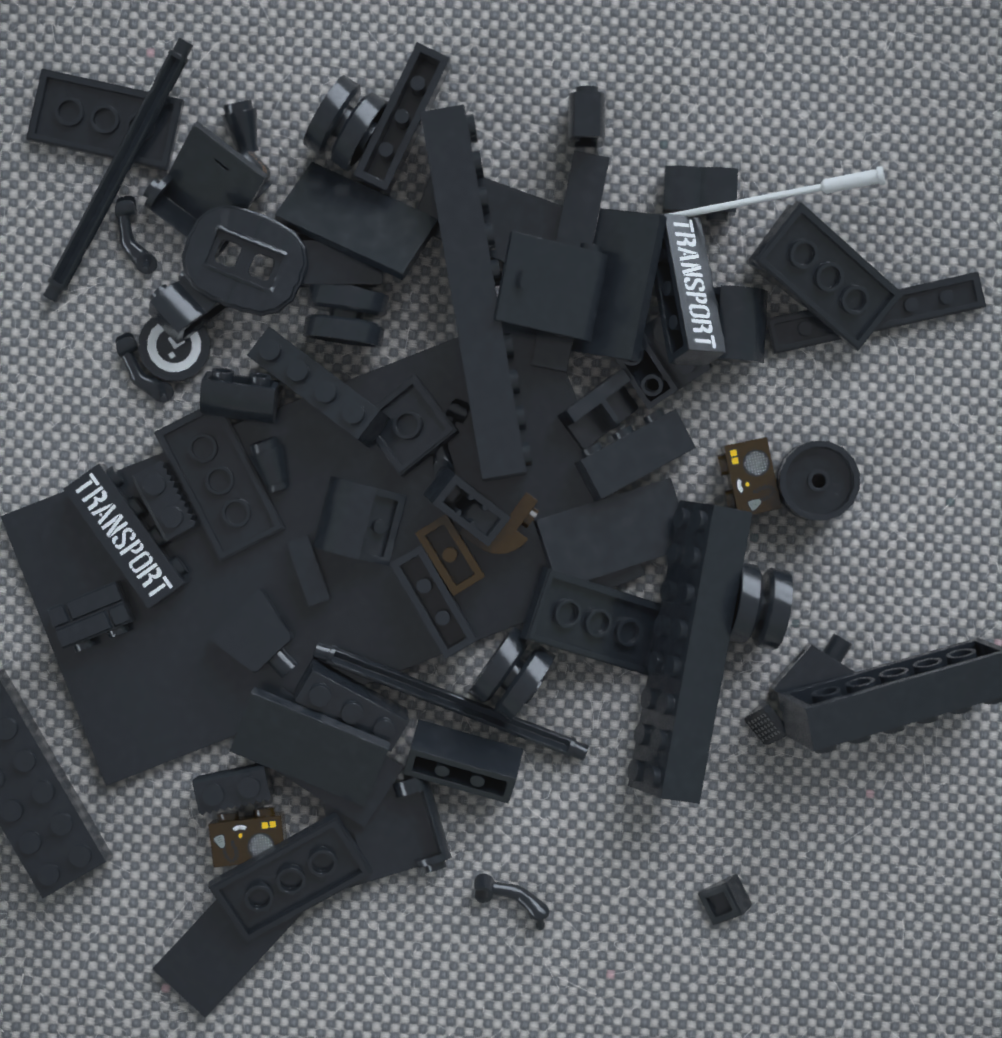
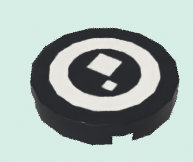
[138,317,211,382]

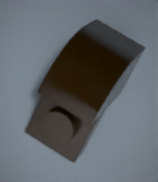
[459,492,539,554]

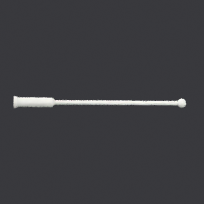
[669,166,886,217]

